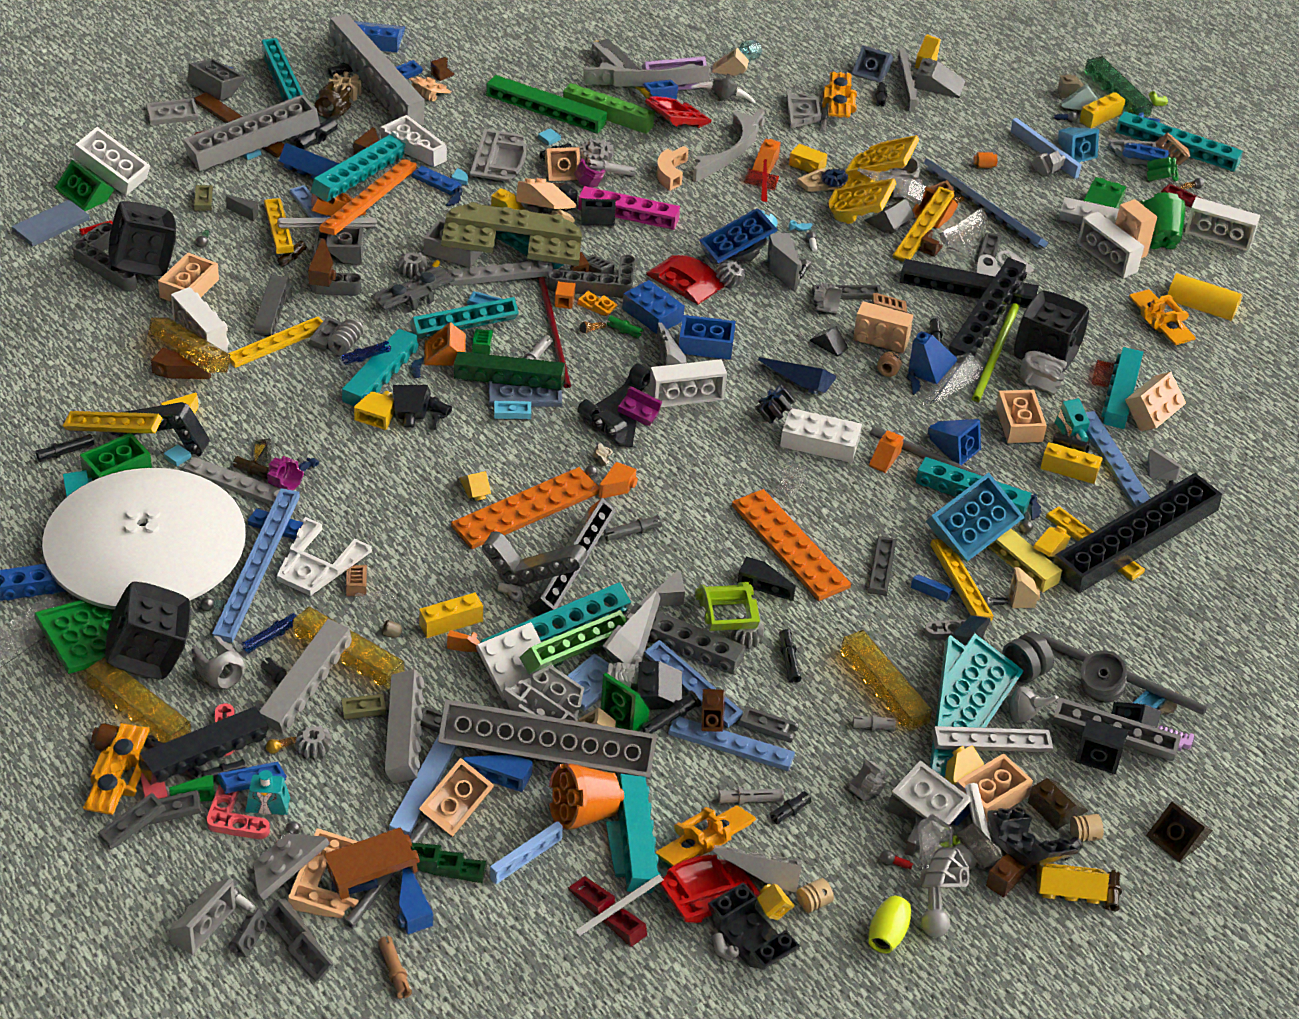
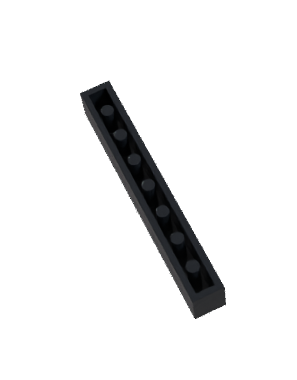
[899,258,1039,308]
[527,498,616,616]

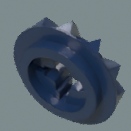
[822,168,848,187]

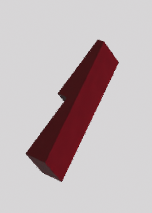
[568,876,648,947]

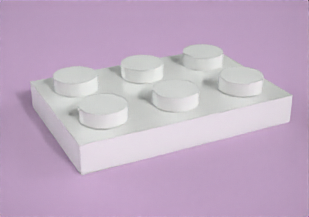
[892,761,971,832]

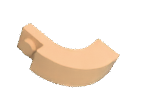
[657,146,688,191]

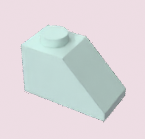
[1061,84,1098,110]

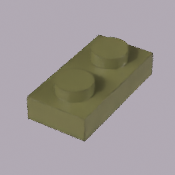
[194,185,213,211]
[341,694,386,720]

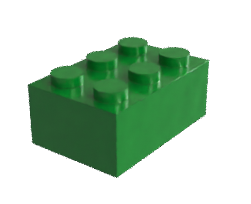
[80,433,152,481]

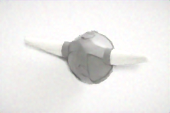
[1003,686,1058,723]

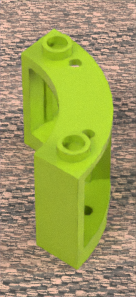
[695,582,760,631]

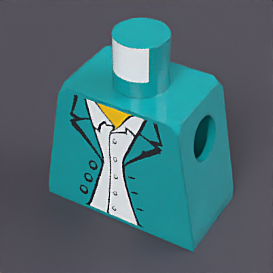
[1054,398,1090,442]
[245,770,290,815]

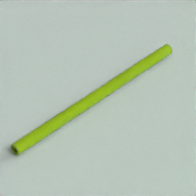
[972,303,1019,402]

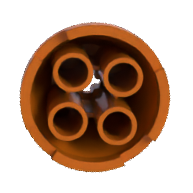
[549,763,624,830]

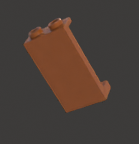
[324,827,420,900]

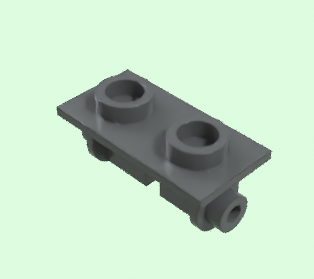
[229,908,268,958]

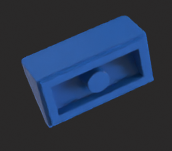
[911,574,954,602]

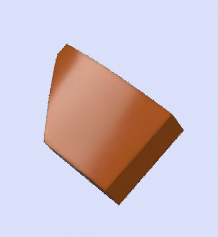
[447,630,480,652]

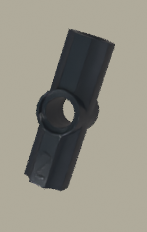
[294,117,338,150]

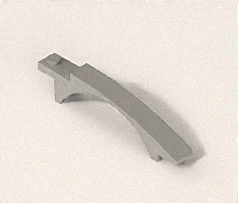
[583,62,710,86]
[693,109,765,182]

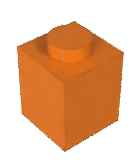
[555,281,575,309]

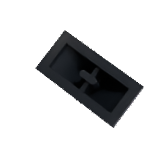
[810,326,848,357]

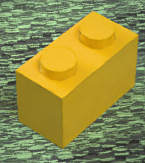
[789,144,828,173]

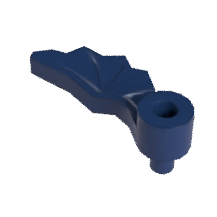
[446,186,462,206]
[411,357,424,378]
[906,370,921,395]
[299,457,319,472]
[1029,494,1042,520]

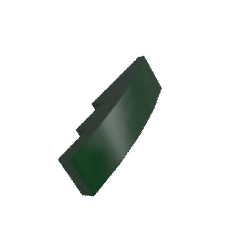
[410,842,487,883]

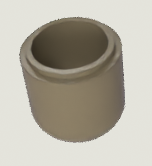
[382,620,402,638]

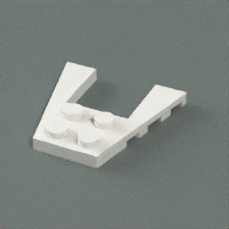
[277,517,372,596]

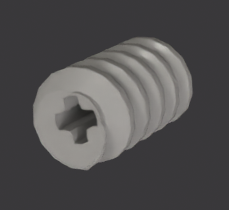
[328,319,364,356]

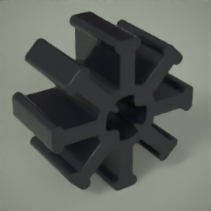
[755,385,796,424]

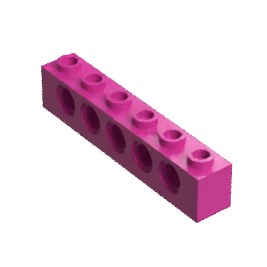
[578,186,680,230]

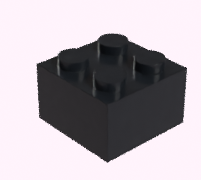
[1075,718,1129,775]

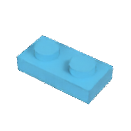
[494,401,531,419]

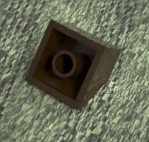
[1028,778,1088,830]
[1146,801,1213,862]

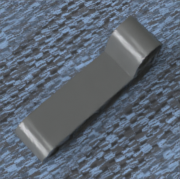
[254,275,292,336]

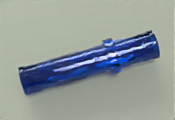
[342,341,391,365]
[242,613,300,654]

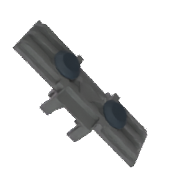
[371,266,455,310]

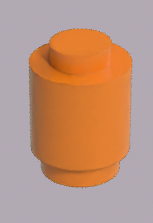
[973,152,998,168]

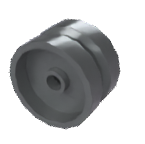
[1002,631,1054,683]
[1081,650,1127,703]

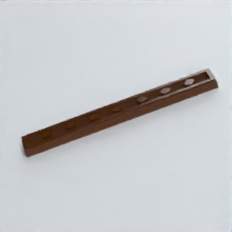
[194,92,285,158]

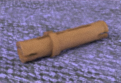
[378,936,412,999]

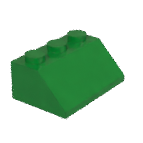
[54,160,114,211]

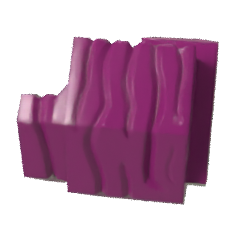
[574,159,605,188]
[267,456,304,491]

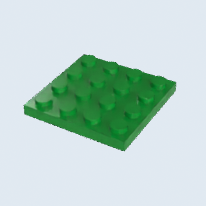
[34,600,114,674]

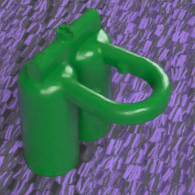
[1147,157,1179,182]

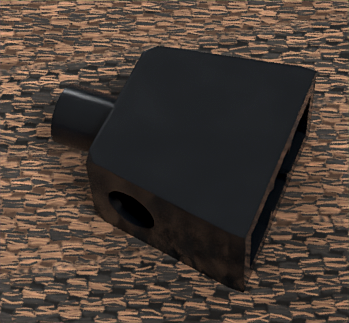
[393,385,431,428]

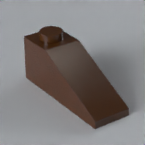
[308,239,336,287]
[151,348,211,379]
[986,854,1033,898]

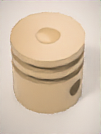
[1070,814,1104,842]
[797,878,834,913]

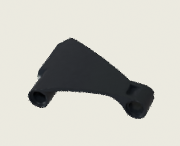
[577,363,651,447]

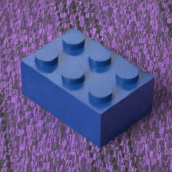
[622,280,685,334]
[679,315,736,360]

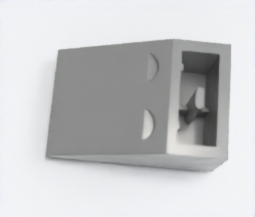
[766,233,802,291]

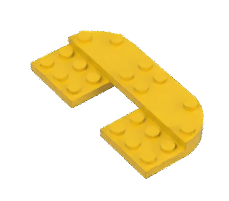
[829,135,919,224]

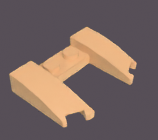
[288,828,359,918]

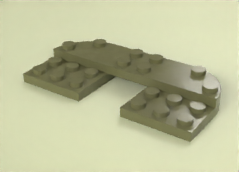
[441,202,582,266]

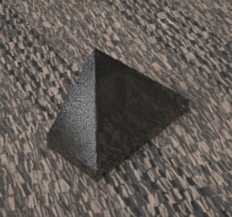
[253,438,272,467]

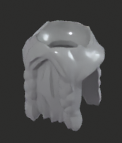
[1018,351,1067,395]
[191,636,245,689]

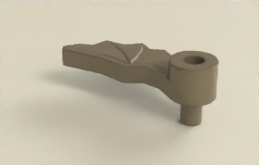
[1159,691,1179,715]

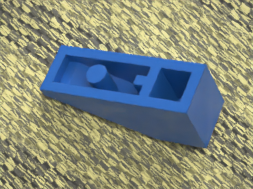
[463,755,533,792]
[397,866,433,934]

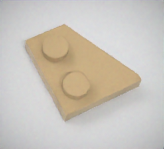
[797,168,842,192]

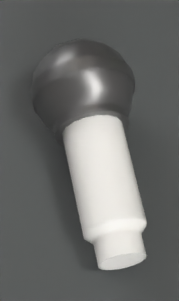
[805,231,817,252]
[234,887,255,912]

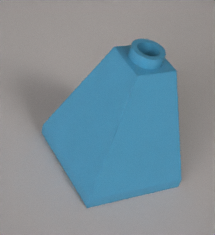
[1058,128,1099,163]

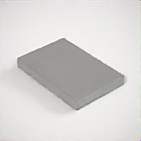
[146,98,199,125]

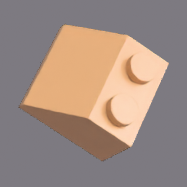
[545,147,580,181]

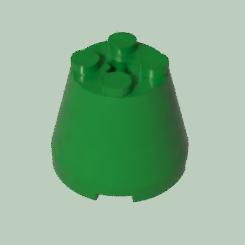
[1139,193,1186,249]

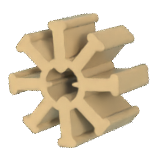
[329,72,361,101]

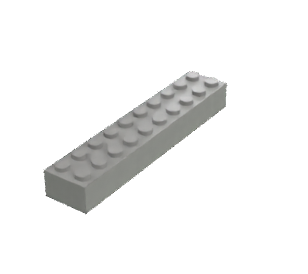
[329,13,425,126]
[438,699,657,778]

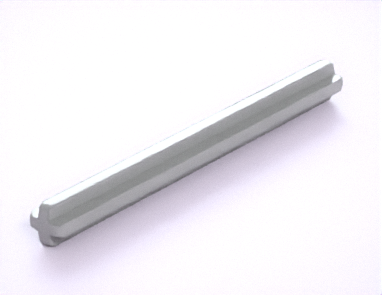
[277,218,377,228]

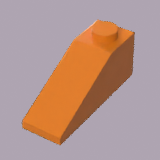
[749,138,781,182]

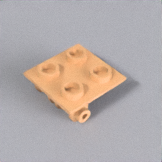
[409,77,451,101]

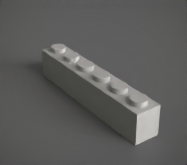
[259,619,352,733]
[385,669,425,783]
[1052,698,1181,762]

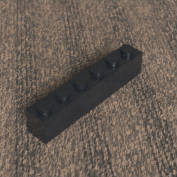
[138,706,268,785]

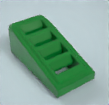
[472,329,493,355]
[169,775,215,802]

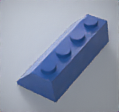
[278,143,340,179]

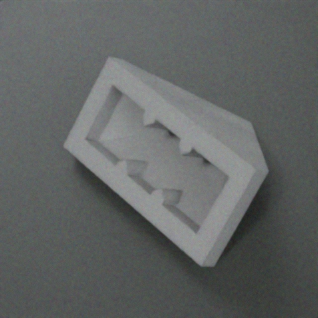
[1147,447,1182,480]

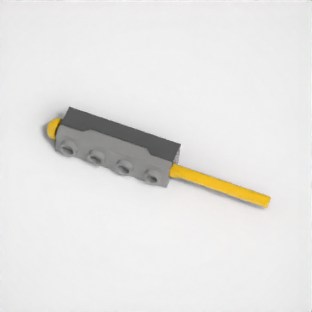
[591,38,652,99]

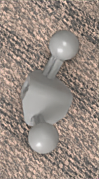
[920,842,979,937]

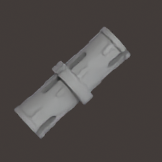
[853,715,896,731]

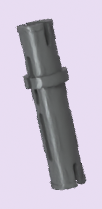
[603,515,662,541]

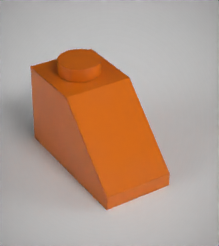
[869,430,904,473]
[599,462,638,498]

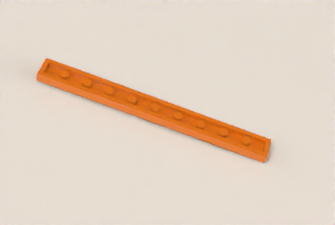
[319,160,417,235]

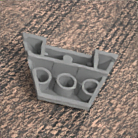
[503,665,584,721]

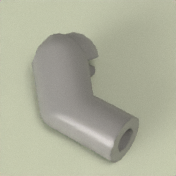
[712,933,739,961]

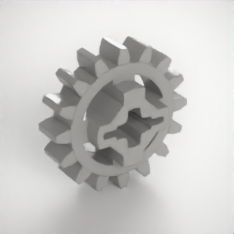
[579,138,614,164]

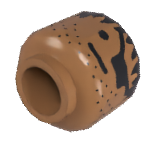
[877,351,902,377]

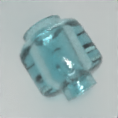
[739,40,762,60]

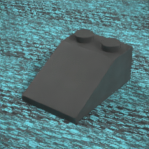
[914,58,965,98]

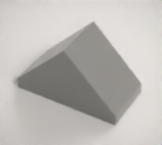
[656,570,685,606]

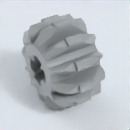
[398,251,427,279]
[715,259,745,288]
[730,615,764,649]
[295,724,332,760]

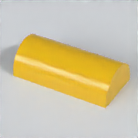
[1167,273,1243,321]

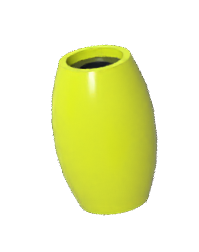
[869,896,911,954]

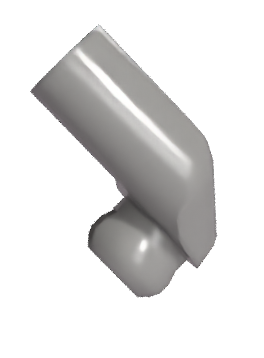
[498,583,523,602]

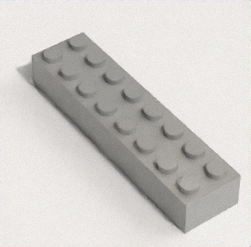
[183,95,320,171]

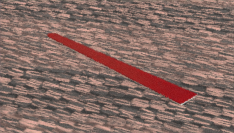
[761,159,767,202]

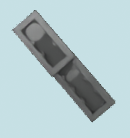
[264,899,334,982]

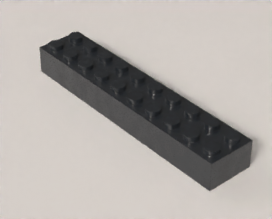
[1054,473,1222,593]

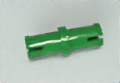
[607,315,643,339]

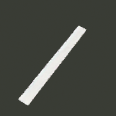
[577,875,663,936]

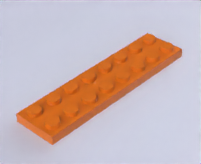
[451,467,599,549]
[732,489,851,601]

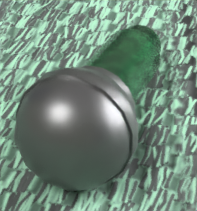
[196,229,209,247]

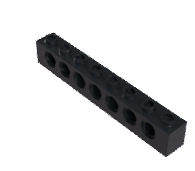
[949,257,1027,364]

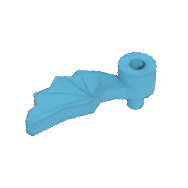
[788,220,813,232]

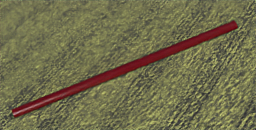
[538,276,571,388]

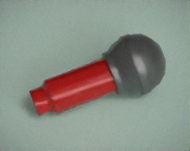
[880,850,913,869]

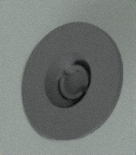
[727,237,768,261]

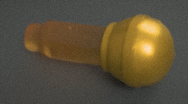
[266,736,297,754]

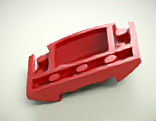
[645,96,712,128]
[646,255,724,305]
[659,855,761,923]

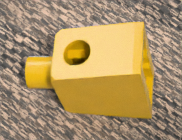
[354,391,395,430]

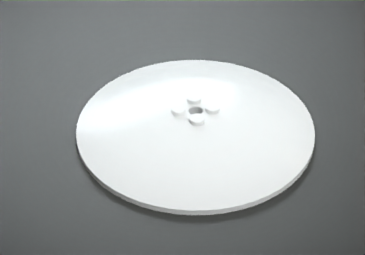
[42,468,246,609]

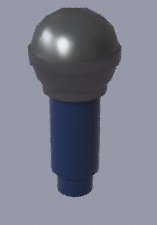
[1054,111,1078,122]

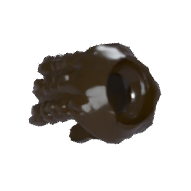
[314,81,352,119]

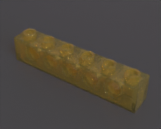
[148,317,231,373]

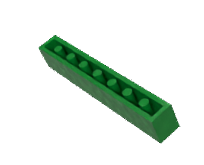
[486,75,607,134]

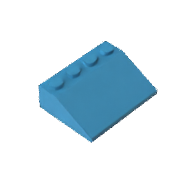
[925,472,1025,562]

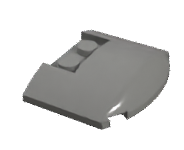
[470,129,526,182]

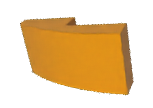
[577,291,618,316]

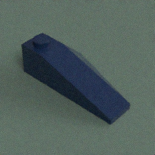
[758,357,836,395]

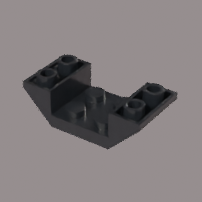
[987,806,1079,866]
[708,882,800,970]

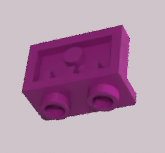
[617,386,662,426]

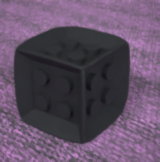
[108,201,177,276]
[1014,291,1089,373]
[105,581,191,679]

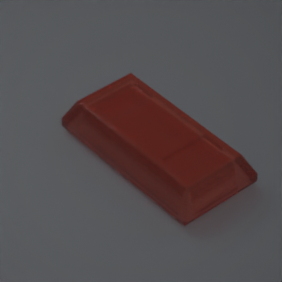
[743,168,779,190]
[1092,360,1114,387]

